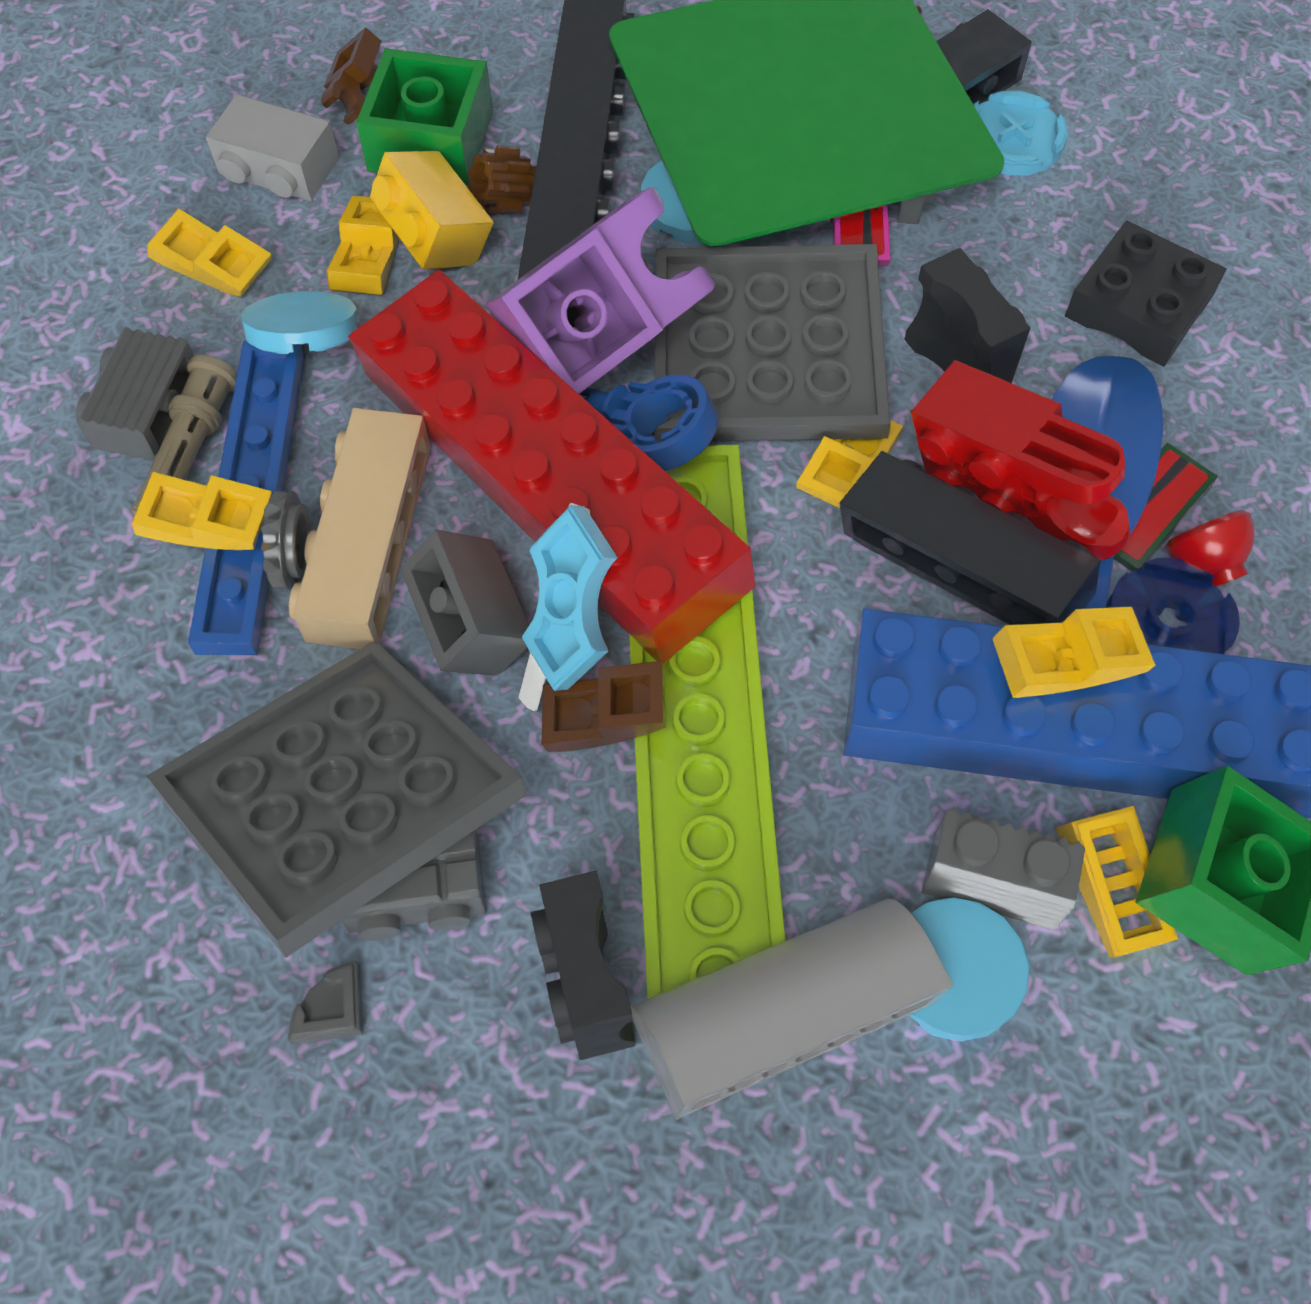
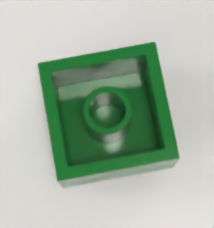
[356,48,493,185]
[1135,766,1311,976]

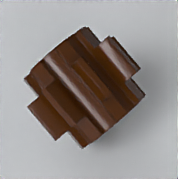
[467,145,536,214]

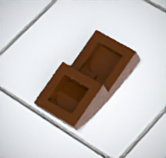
[541,661,666,752]

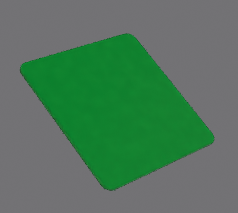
[609,0,1005,246]

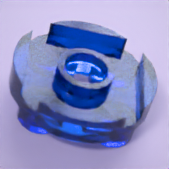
[1106,558,1240,654]

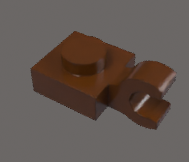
[321,27,382,124]

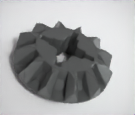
[261,491,310,590]

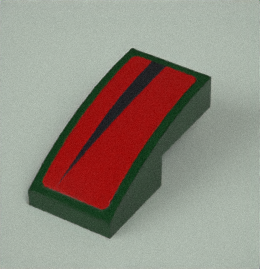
[1114,442,1218,574]

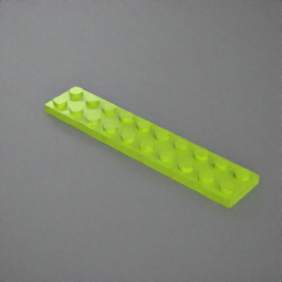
[629,444,785,999]

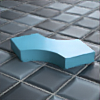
[522,505,618,691]

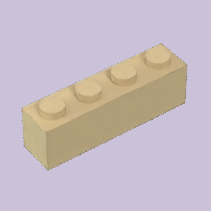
[289,408,431,649]

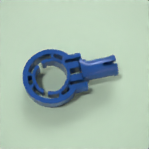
[579,375,718,471]

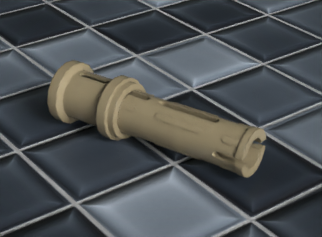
[130,355,237,516]

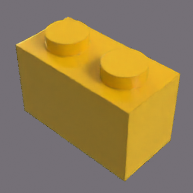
[369,151,494,269]

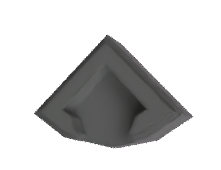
[287,961,363,1044]

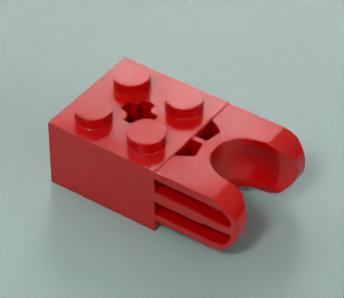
[911,360,1130,561]

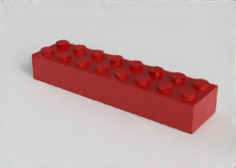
[348,269,755,664]

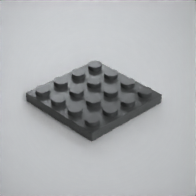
[654,244,890,442]
[146,641,527,958]

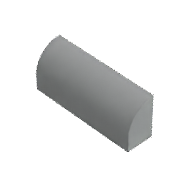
[631,898,954,1120]

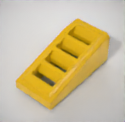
[1055,806,1178,958]

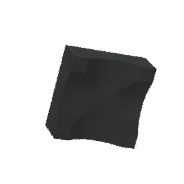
[1065,220,1227,367]
[904,248,1031,383]
[530,870,635,1060]

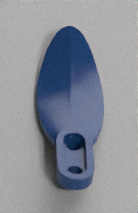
[1052,356,1163,609]

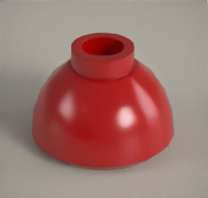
[1165,510,1255,589]

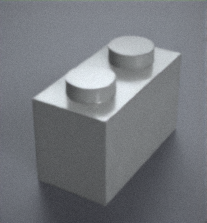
[206,94,340,201]

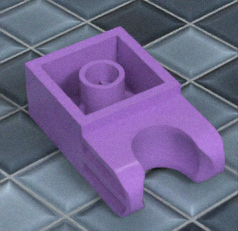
[486,187,715,394]

